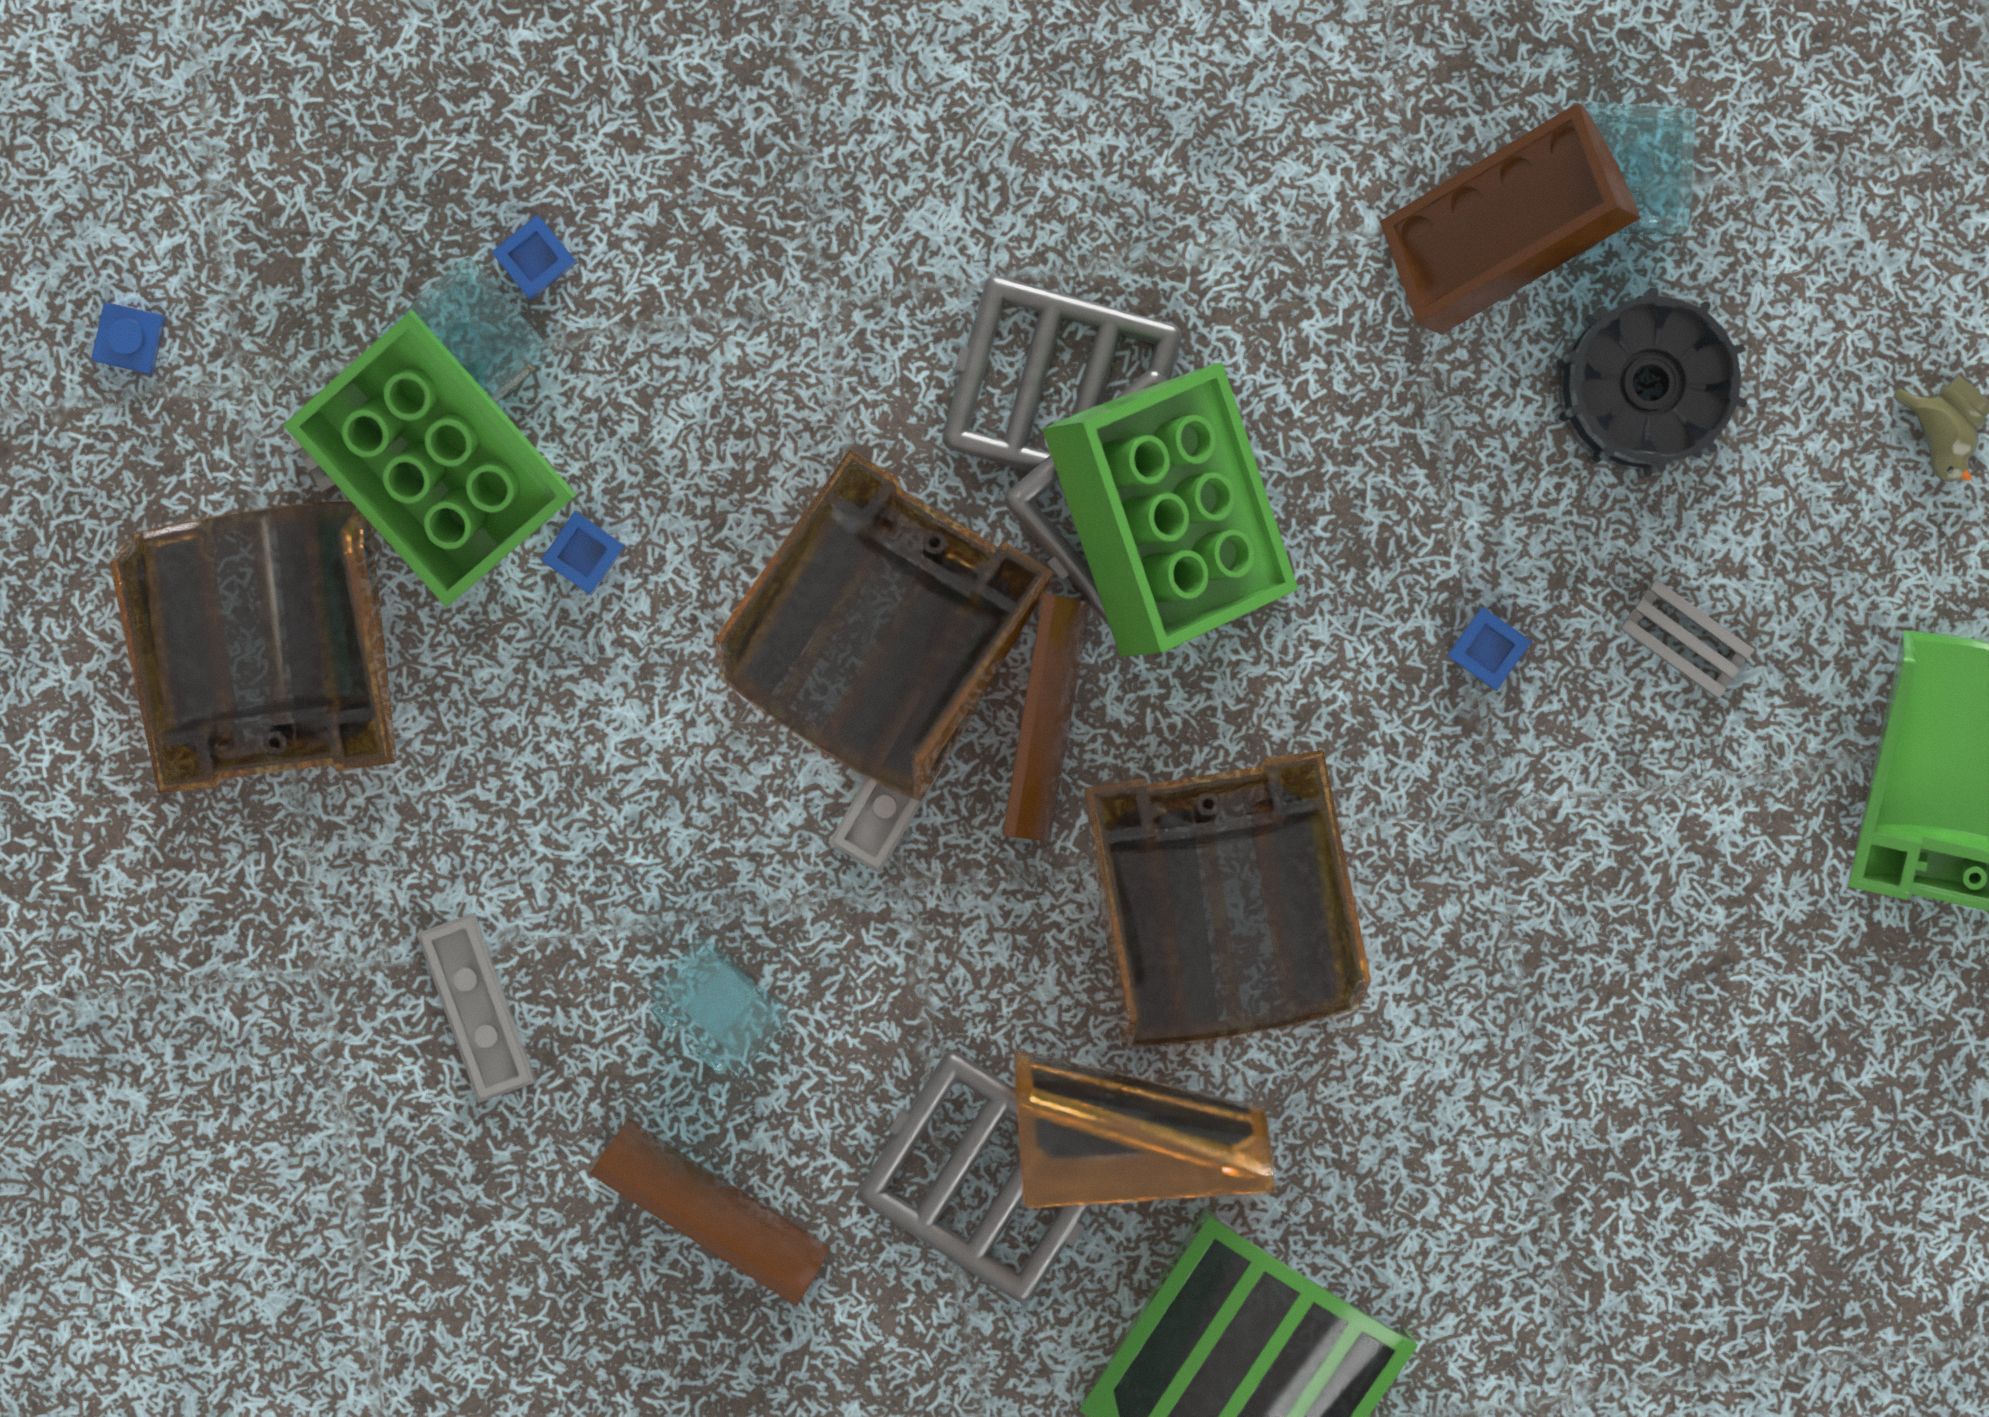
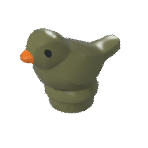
[1893,375,1989,482]

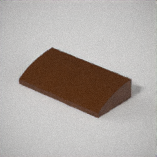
[1380,102,1641,335]
[1003,593,1091,841]
[590,1118,831,1306]

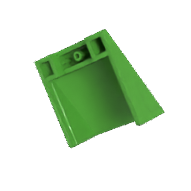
[1848,630,1989,911]

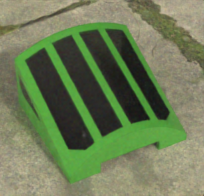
[1079,1205,1418,1417]

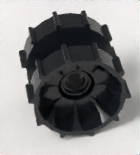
[1552,286,1747,479]

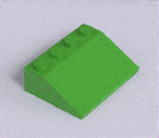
[283,310,577,608]
[1042,362,1298,657]

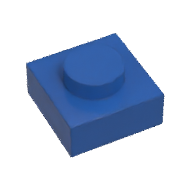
[491,214,578,301]
[91,302,166,375]
[541,511,626,595]
[1446,607,1532,691]

